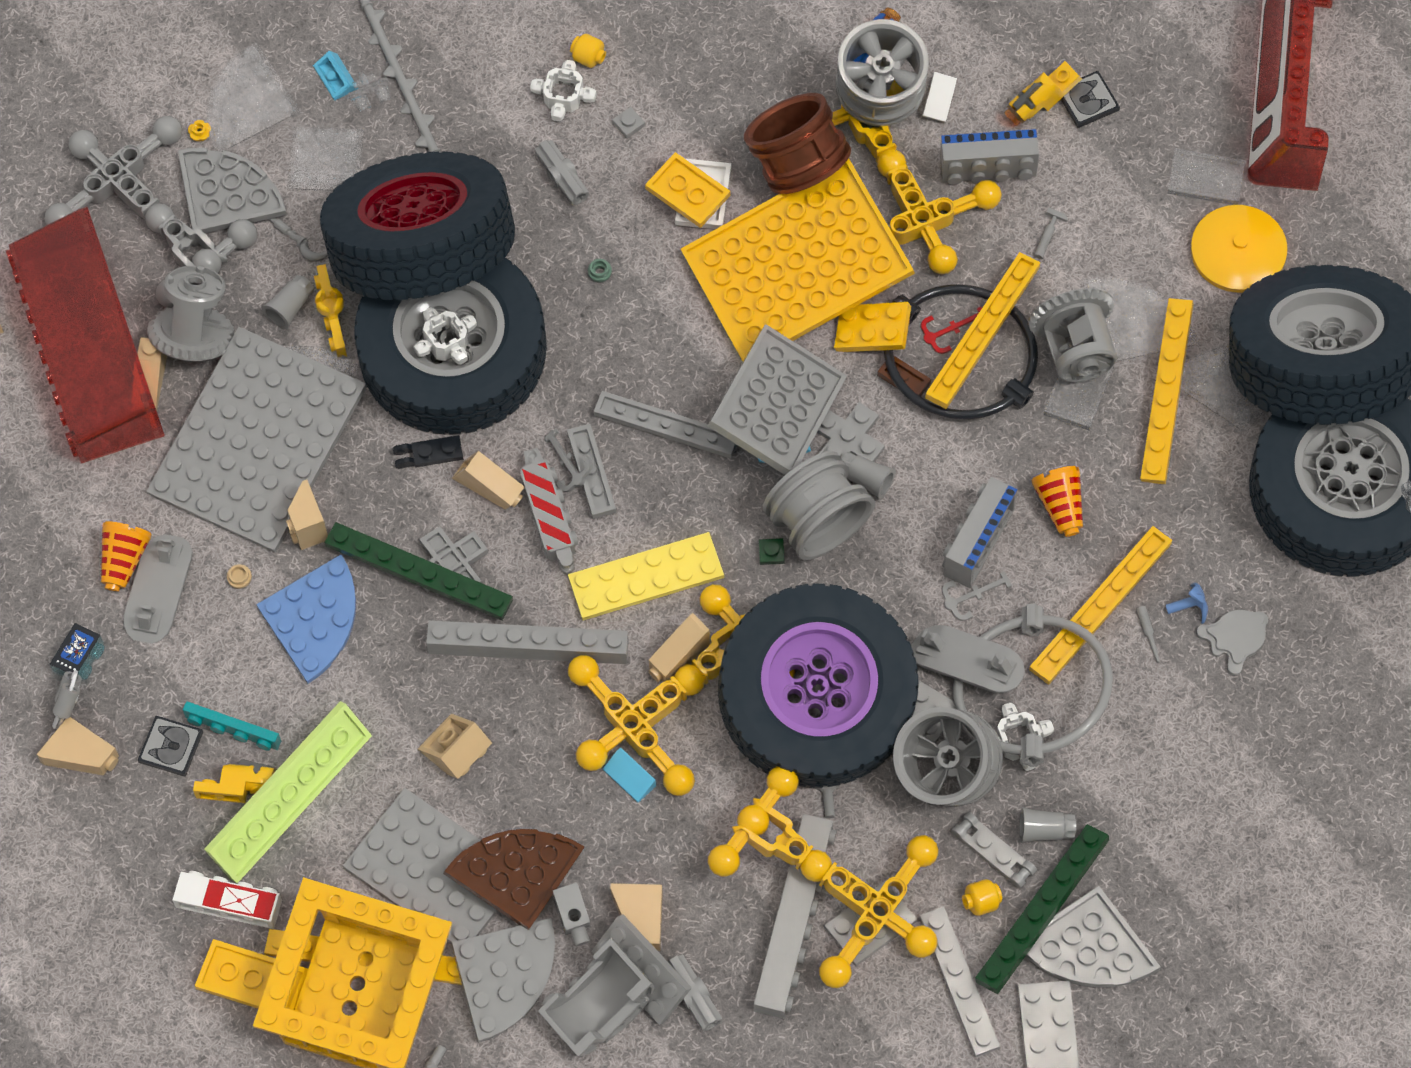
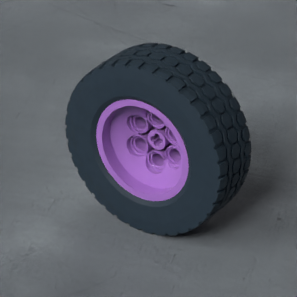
[718,583,919,788]

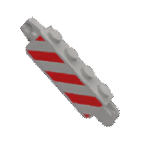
[520,448,579,575]

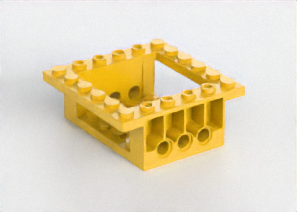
[253,877,452,1068]

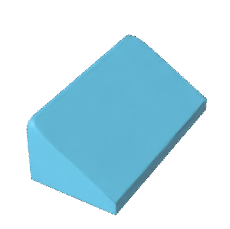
[313,51,359,100]
[603,748,656,803]

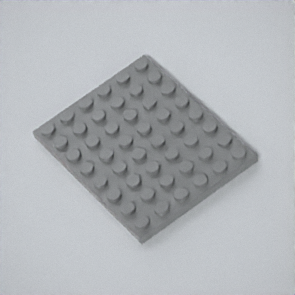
[146,327,367,553]

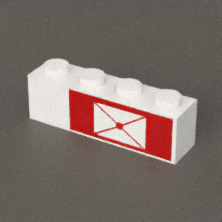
[173,871,282,929]

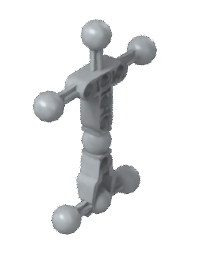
[45,116,258,308]

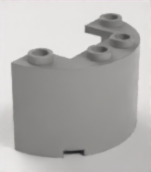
[538,938,655,1057]

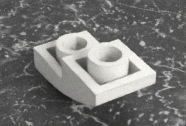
[922,72,957,122]

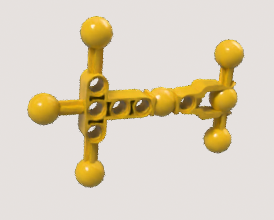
[832,80,1002,275]
[568,584,795,796]
[708,766,938,988]

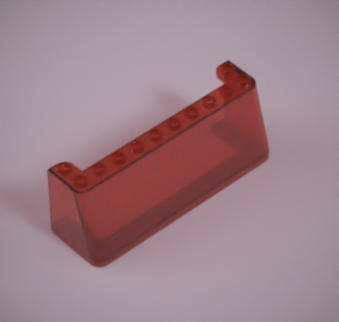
[6,207,165,464]

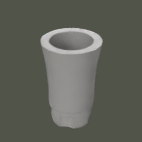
[262,275,314,329]
[842,452,896,499]
[1019,807,1076,843]

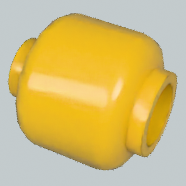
[570,33,606,68]
[962,879,1002,916]

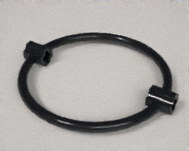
[884,284,1038,420]

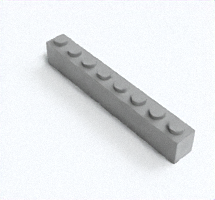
[426,620,629,664]
[754,814,837,1019]

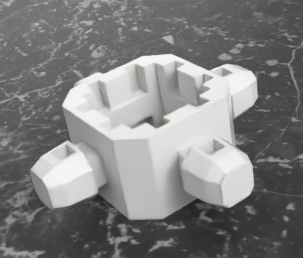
[530,60,597,121]
[414,307,477,365]
[996,703,1054,771]

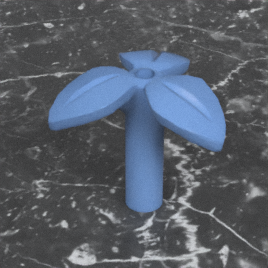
[1166,583,1208,624]

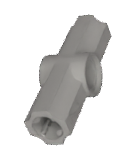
[535,140,589,205]
[668,954,722,1032]

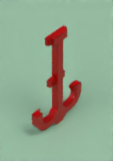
[921,307,982,354]

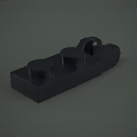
[393,435,464,469]

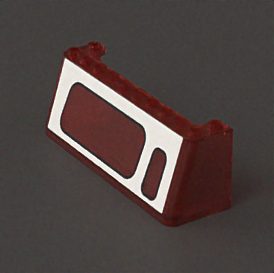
[1247,0,1333,191]

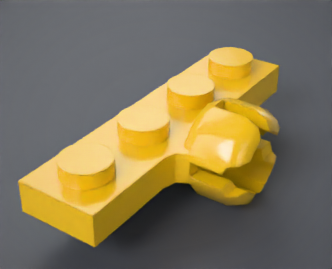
[314,264,347,359]

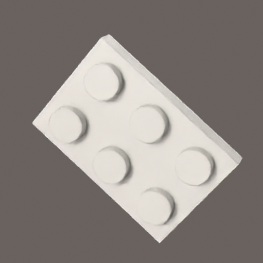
[675,158,731,229]

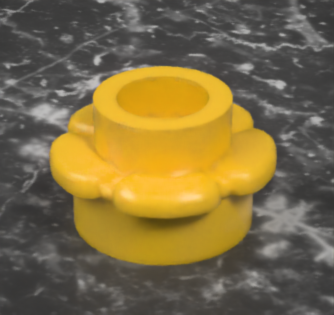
[188,120,211,141]

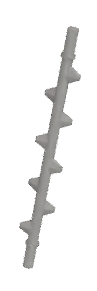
[360,0,441,153]

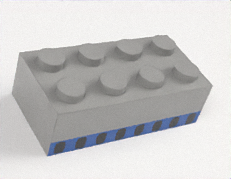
[940,129,1039,185]
[942,477,1018,588]

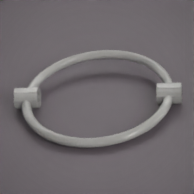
[953,603,1113,767]

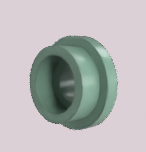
[588,259,612,282]

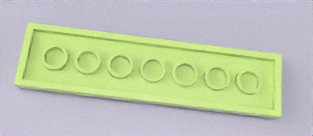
[204,701,372,884]

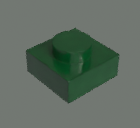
[759,538,785,565]

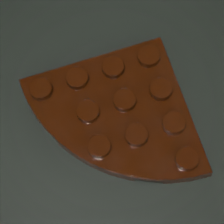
[443,829,585,930]

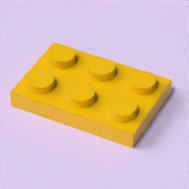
[645,152,731,228]
[834,302,911,352]

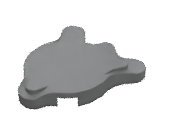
[1197,610,1268,676]

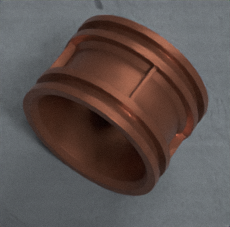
[744,93,851,194]

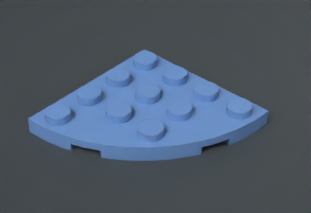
[256,555,356,684]

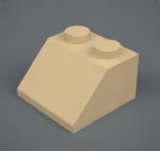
[286,479,328,550]
[418,714,492,779]

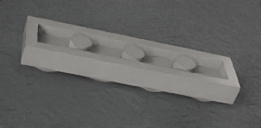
[567,424,616,519]

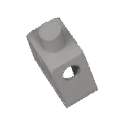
[553,882,590,946]

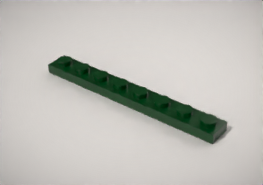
[324,522,513,621]
[975,824,1109,994]

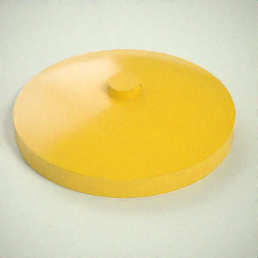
[1191,205,1287,293]

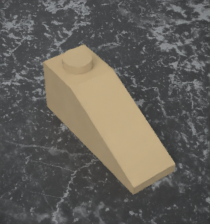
[131,337,168,416]

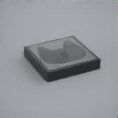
[1061,71,1120,128]
[138,716,203,777]

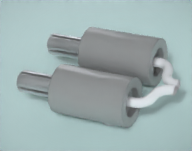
[52,670,82,729]

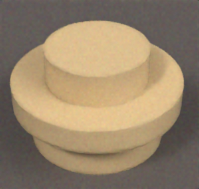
[227,564,252,589]

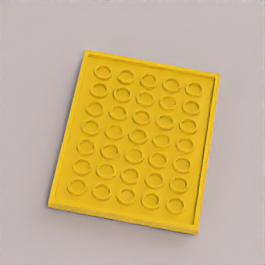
[681,158,915,361]

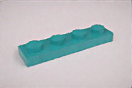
[183,701,282,751]

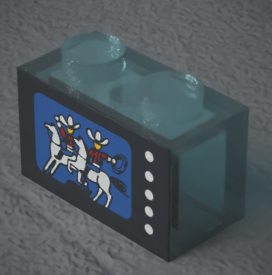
[50,623,105,680]

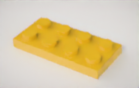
[195,939,308,1011]

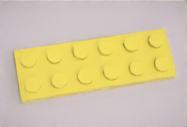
[568,532,724,621]

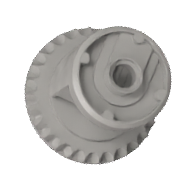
[147,266,235,361]
[1028,288,1117,382]

